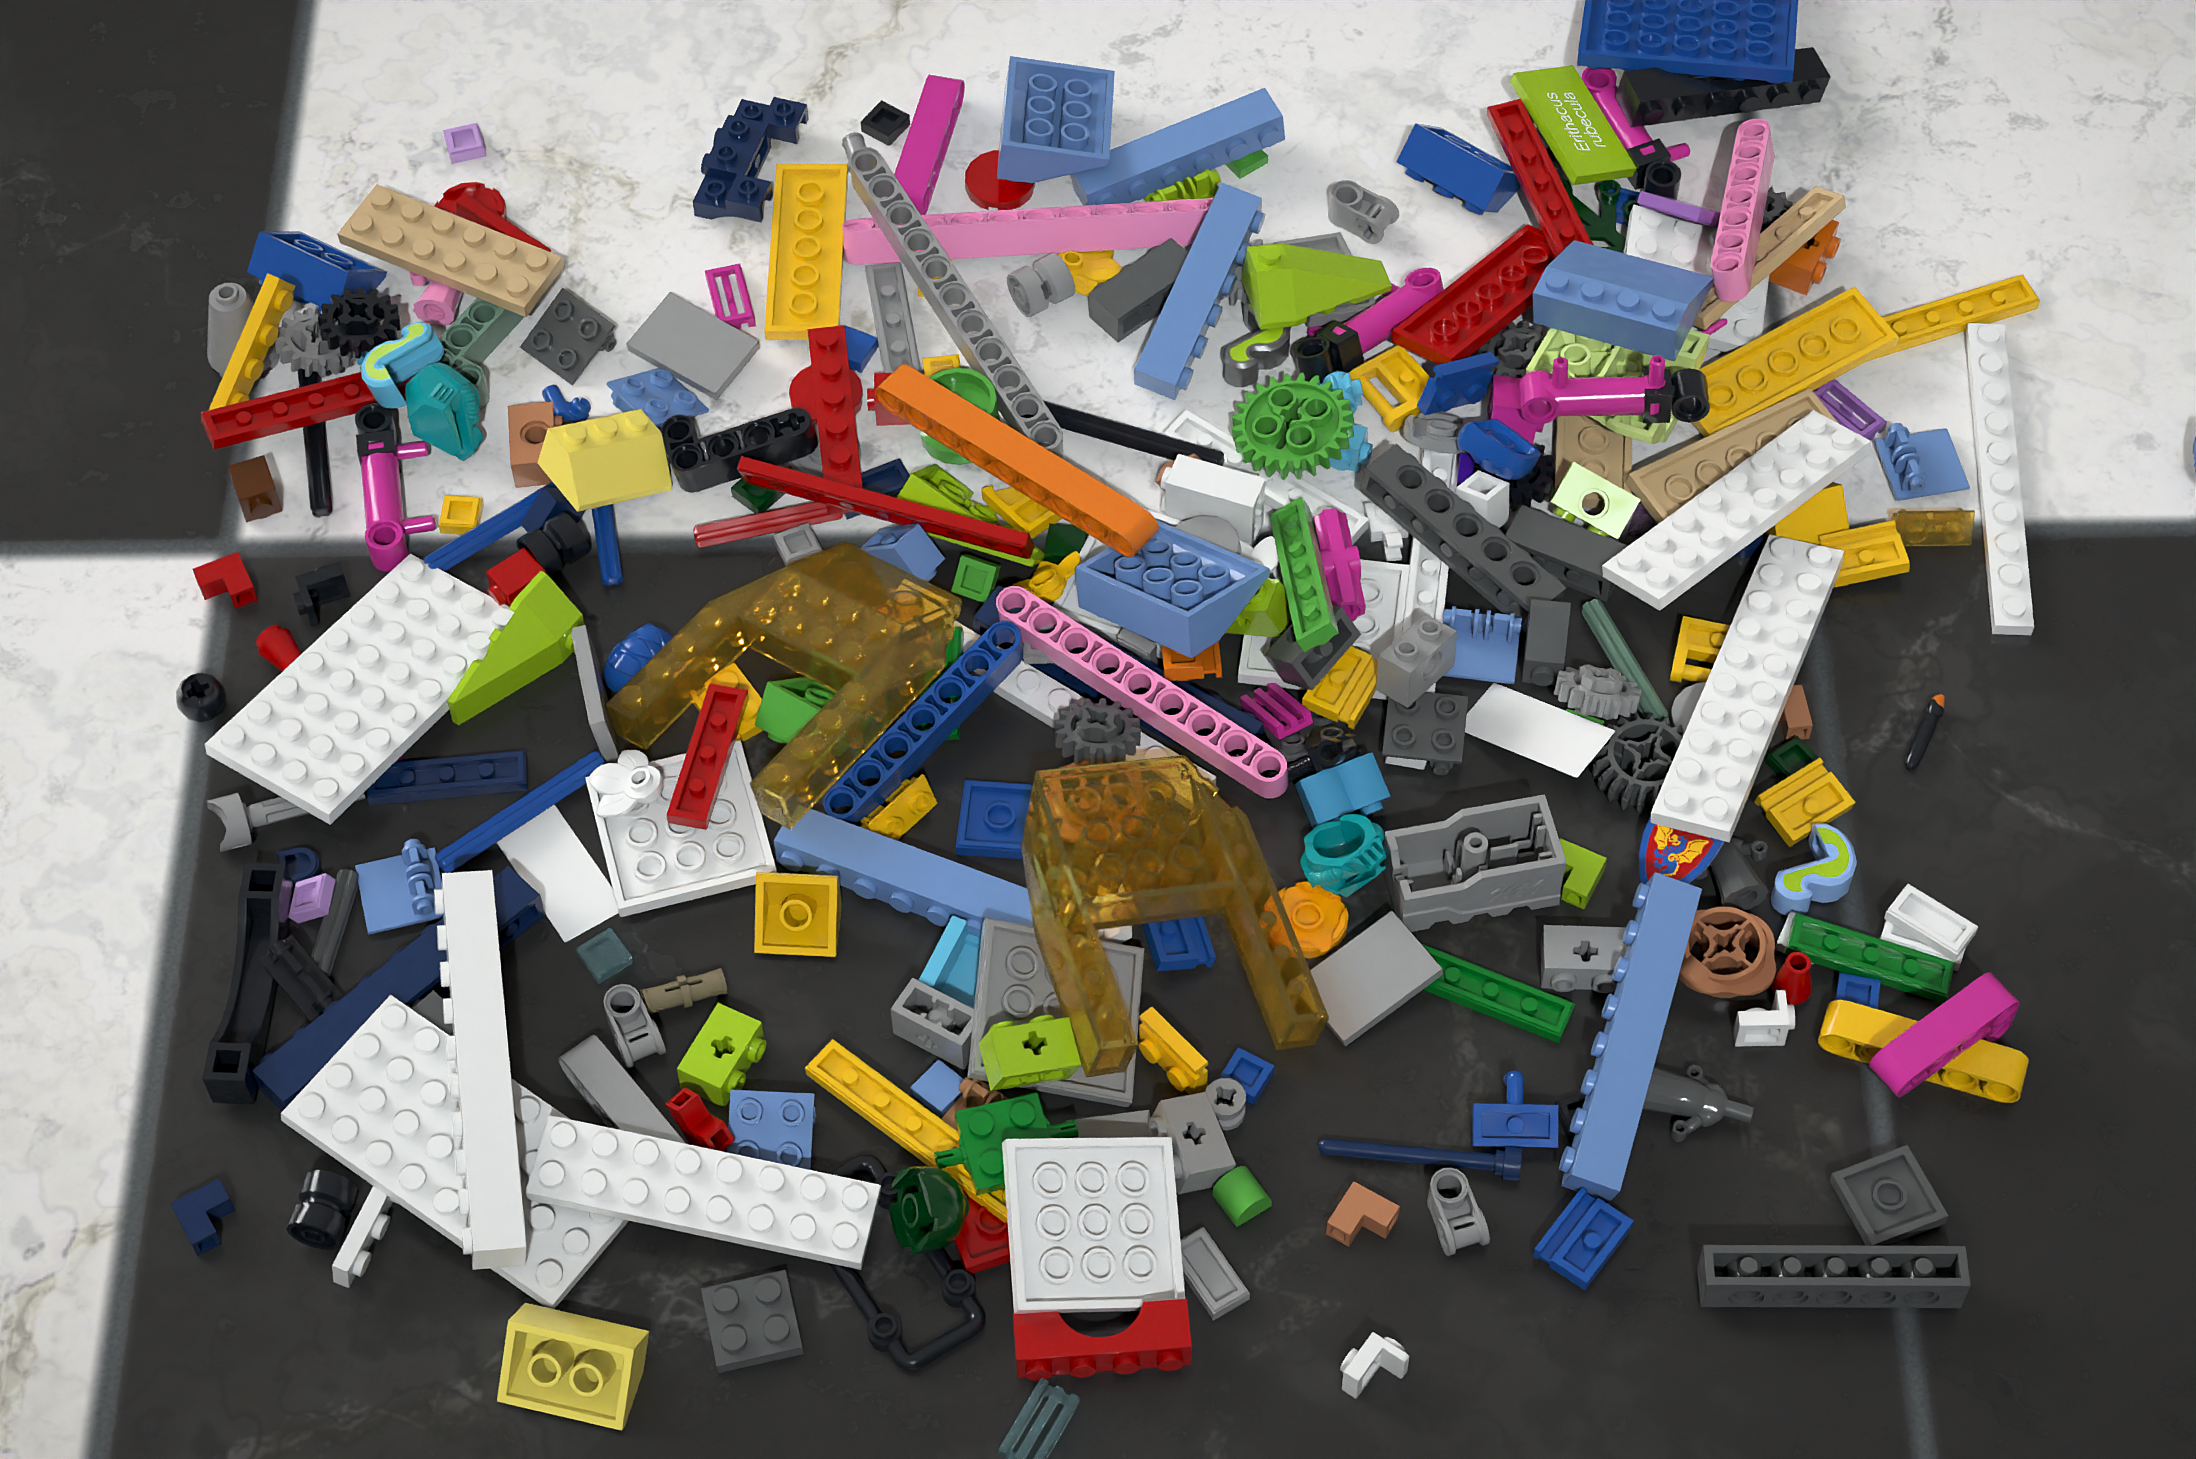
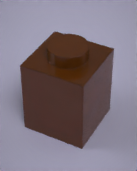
[228,455,283,522]

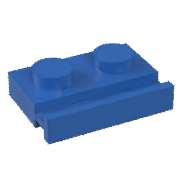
[1417,352,1500,416]
[1135,891,1216,972]
[1533,1187,1634,1291]

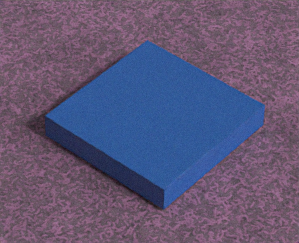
[956,780,1043,860]

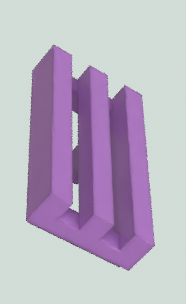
[1813,379,1887,441]

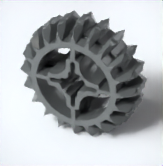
[1592,712,1684,815]

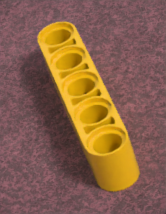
[1818,1000,2029,1103]

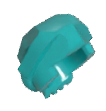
[405,363,483,461]
[1300,814,1386,898]

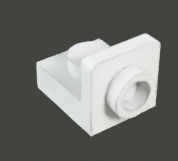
[1733,990,1795,1047]

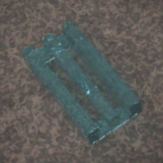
[998,1378,1080,1459]

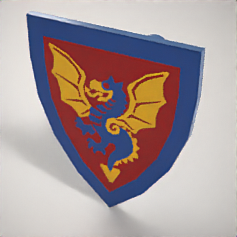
[1639,816,1725,884]

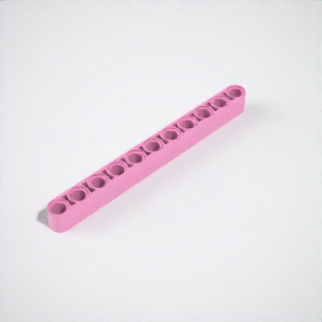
[842,198,1214,265]

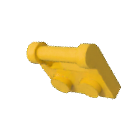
[1349,345,1431,432]
[1670,616,1730,683]

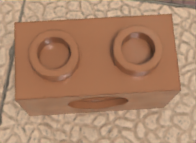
[508,401,564,488]

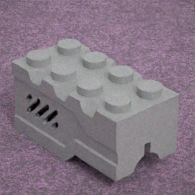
[1383,794,1567,932]

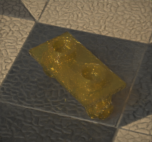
[1891,508,1975,546]

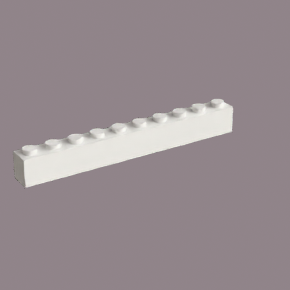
[434,870,526,1270]

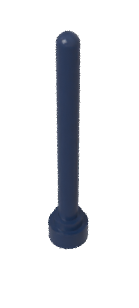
[1318,1138,1522,1182]

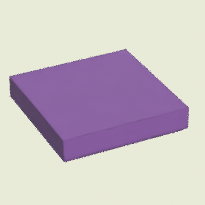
[1637,191,1721,228]

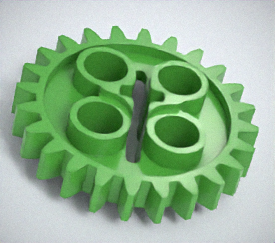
[1231,373,1354,480]

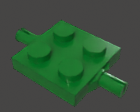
[934,1093,1079,1196]

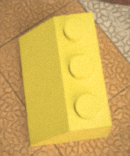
[537,409,672,512]
[497,1303,649,1431]

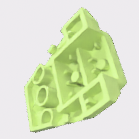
[1526,328,1710,444]

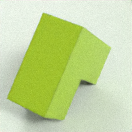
[1560,838,1607,909]

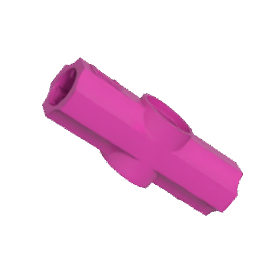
[1313,508,1366,621]

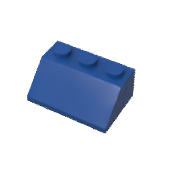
[1396,123,1521,215]
[247,231,387,313]

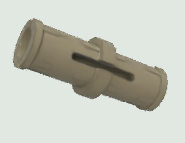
[641,968,728,1015]

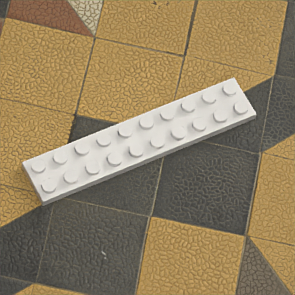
[1651,534,1844,842]

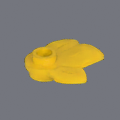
[1057,250,1122,297]
[1012,551,1082,603]

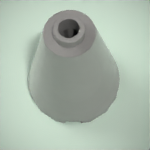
[207,283,281,378]

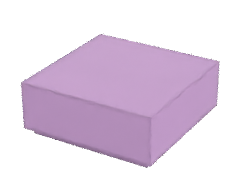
[443,123,486,164]
[289,873,335,923]

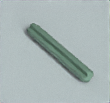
[1582,599,1668,722]

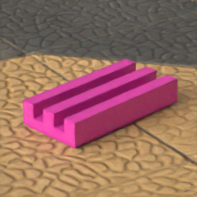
[705,264,756,330]
[1240,683,1313,739]

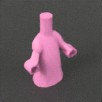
[409,271,463,326]

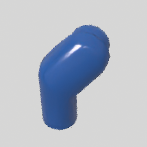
[542,385,591,423]

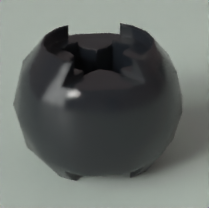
[176,673,226,722]

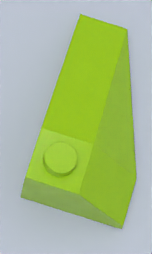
[1241,243,1392,330]
[897,464,1045,567]
[447,571,585,725]

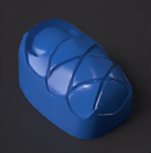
[1457,418,1541,481]
[603,623,678,700]

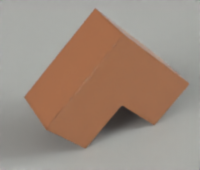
[1779,685,1813,741]
[1326,1181,1400,1247]

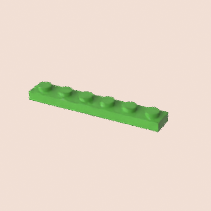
[1269,497,1339,653]

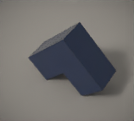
[520,487,586,532]
[170,1179,235,1256]

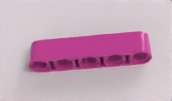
[894,74,965,215]

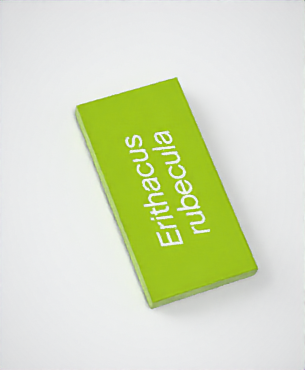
[1510,65,1637,185]

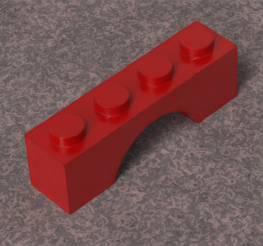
[1013,1299,1192,1381]

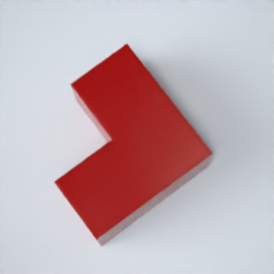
[192,552,258,609]
[665,1088,735,1151]

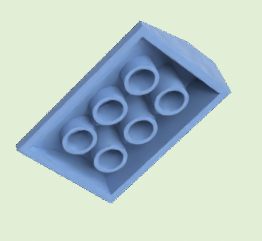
[997,56,1115,183]
[1533,240,1714,361]
[1075,520,1270,658]

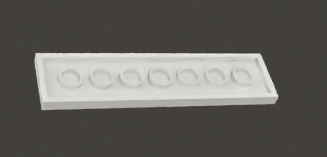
[1602,410,1871,611]
[525,1115,881,1270]

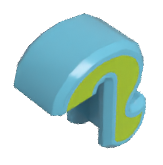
[360,322,444,408]

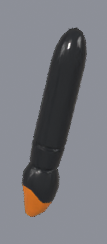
[1905,694,1945,771]

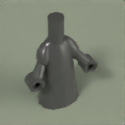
[1696,837,1769,911]
[1642,1064,1754,1142]

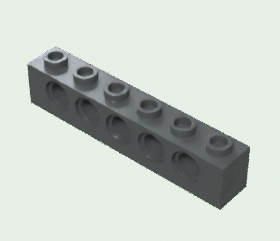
[1359,444,1566,633]
[1697,1245,1971,1308]

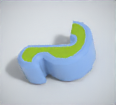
[1770,823,1857,916]

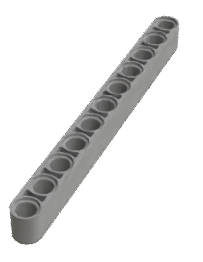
[850,147,1063,458]

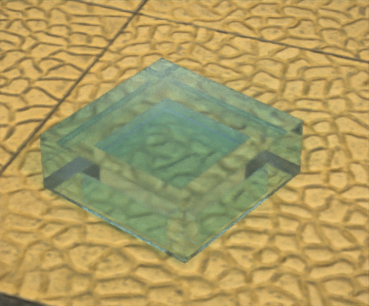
[576,928,633,984]

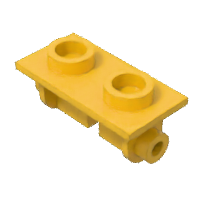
[859,774,938,841]

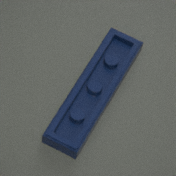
[367,750,528,805]

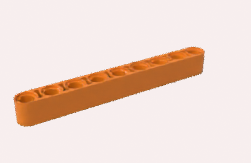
[875,364,1159,558]

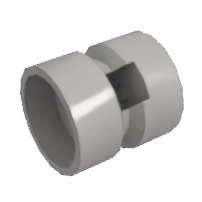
[1007,253,1075,317]

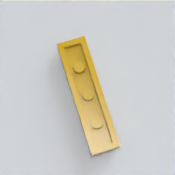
[209,273,296,410]

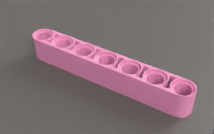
[1711,119,1775,302]

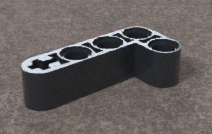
[661,408,818,493]

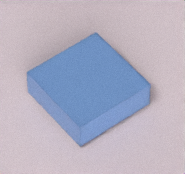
[910,1059,964,1118]

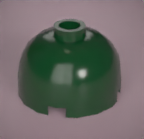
[890,1166,969,1254]

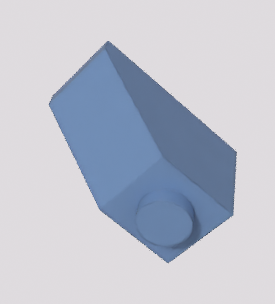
[856,523,945,586]

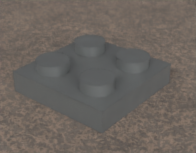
[1830,1145,1949,1246]
[701,1270,804,1373]

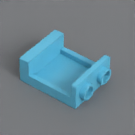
[918,915,981,1009]

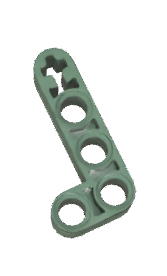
[437,298,524,410]

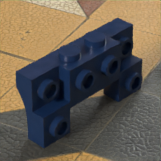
[693,97,809,223]

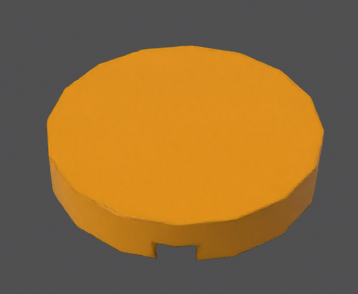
[1267,881,1349,959]

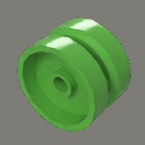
[920,368,1000,465]

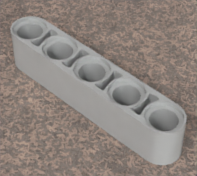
[558,1034,686,1144]

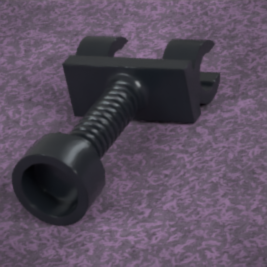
[1260,734,1362,801]

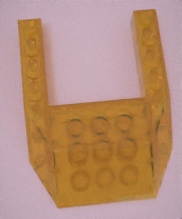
[605,542,963,829]
[1021,755,1329,1077]

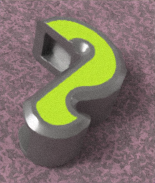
[1223,302,1291,387]

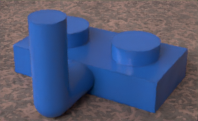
[1472,1070,1558,1148]

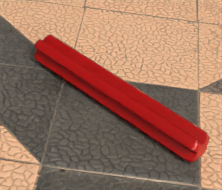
[693,502,843,548]

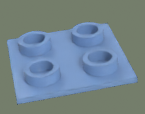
[606,368,709,431]
[1874,423,1970,501]
[1443,606,1522,684]
[355,839,443,935]
[727,1090,817,1170]

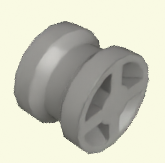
[1205,1078,1246,1131]

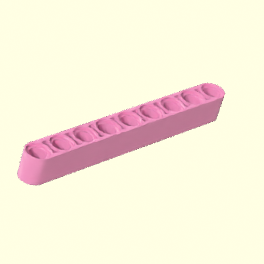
[996,586,1288,798]

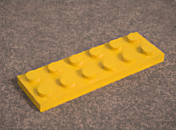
[764,164,848,340]
[1692,286,1899,438]

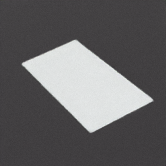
[1465,683,1615,778]
[497,805,619,942]

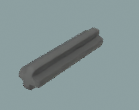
[311,869,359,978]

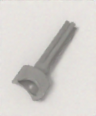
[207,793,366,852]

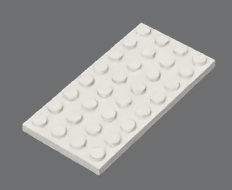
[205,554,514,825]
[281,995,629,1309]

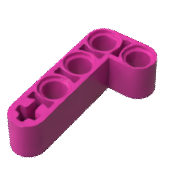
[1869,972,2020,1097]

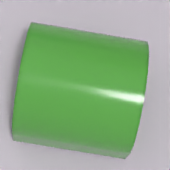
[1213,1166,1272,1228]

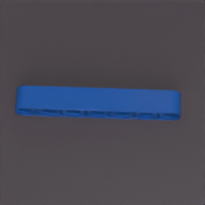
[823,621,1023,826]

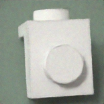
[1340,1332,1409,1398]

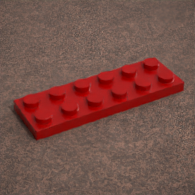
[1392,224,1555,365]

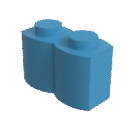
[1295,752,1391,829]

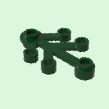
[1560,178,1639,253]

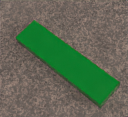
[1784,913,1955,1003]
[1422,944,1576,1044]

